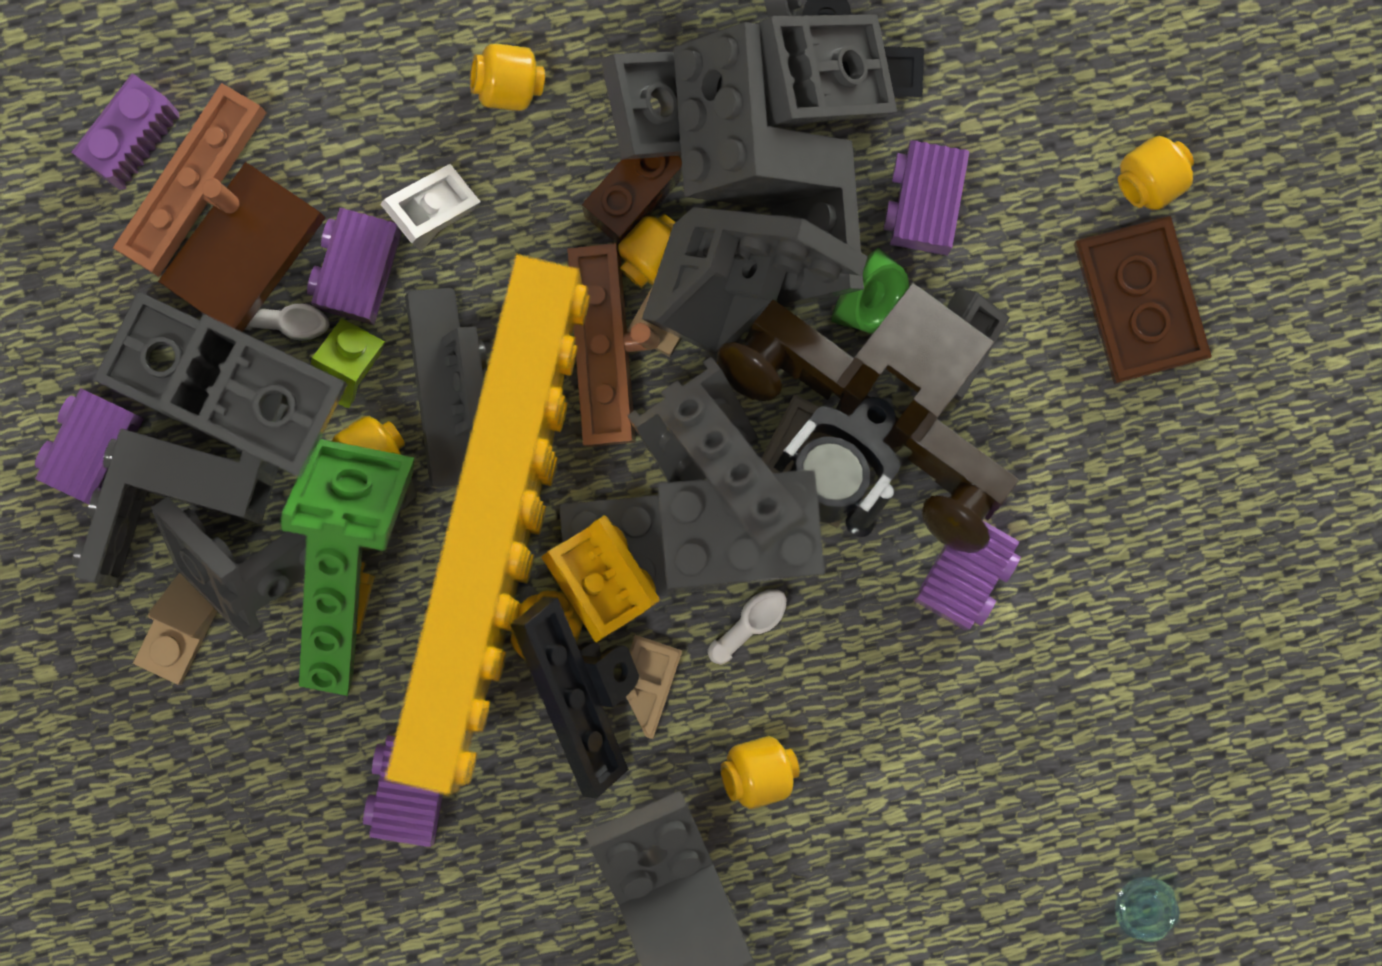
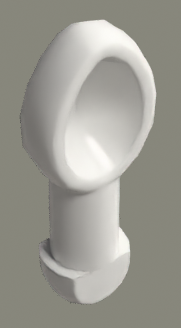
[245,303,329,341]
[708,589,787,665]

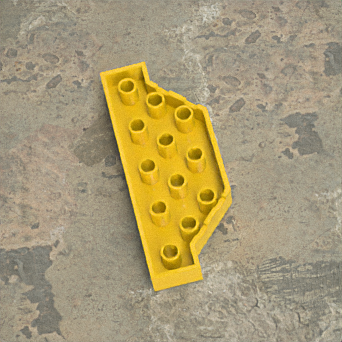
[385,254,590,795]

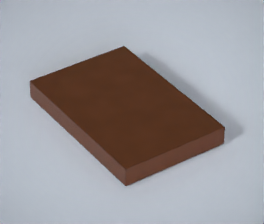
[158,162,326,332]
[1074,216,1212,385]

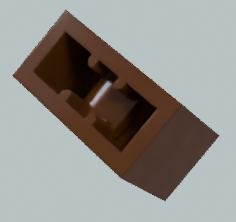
[582,156,683,245]

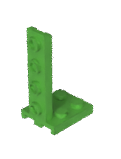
[281,439,415,696]

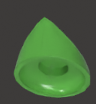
[831,248,909,334]

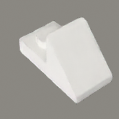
[380,164,480,251]

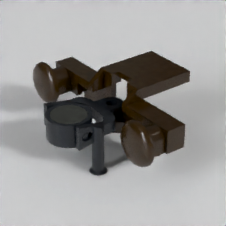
[716,283,1019,553]

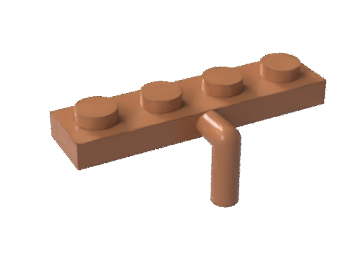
[113,83,267,277]
[567,243,660,447]

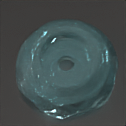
[1115,877,1180,942]

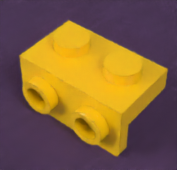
[541,515,660,643]

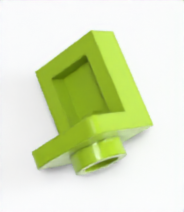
[310,318,385,408]

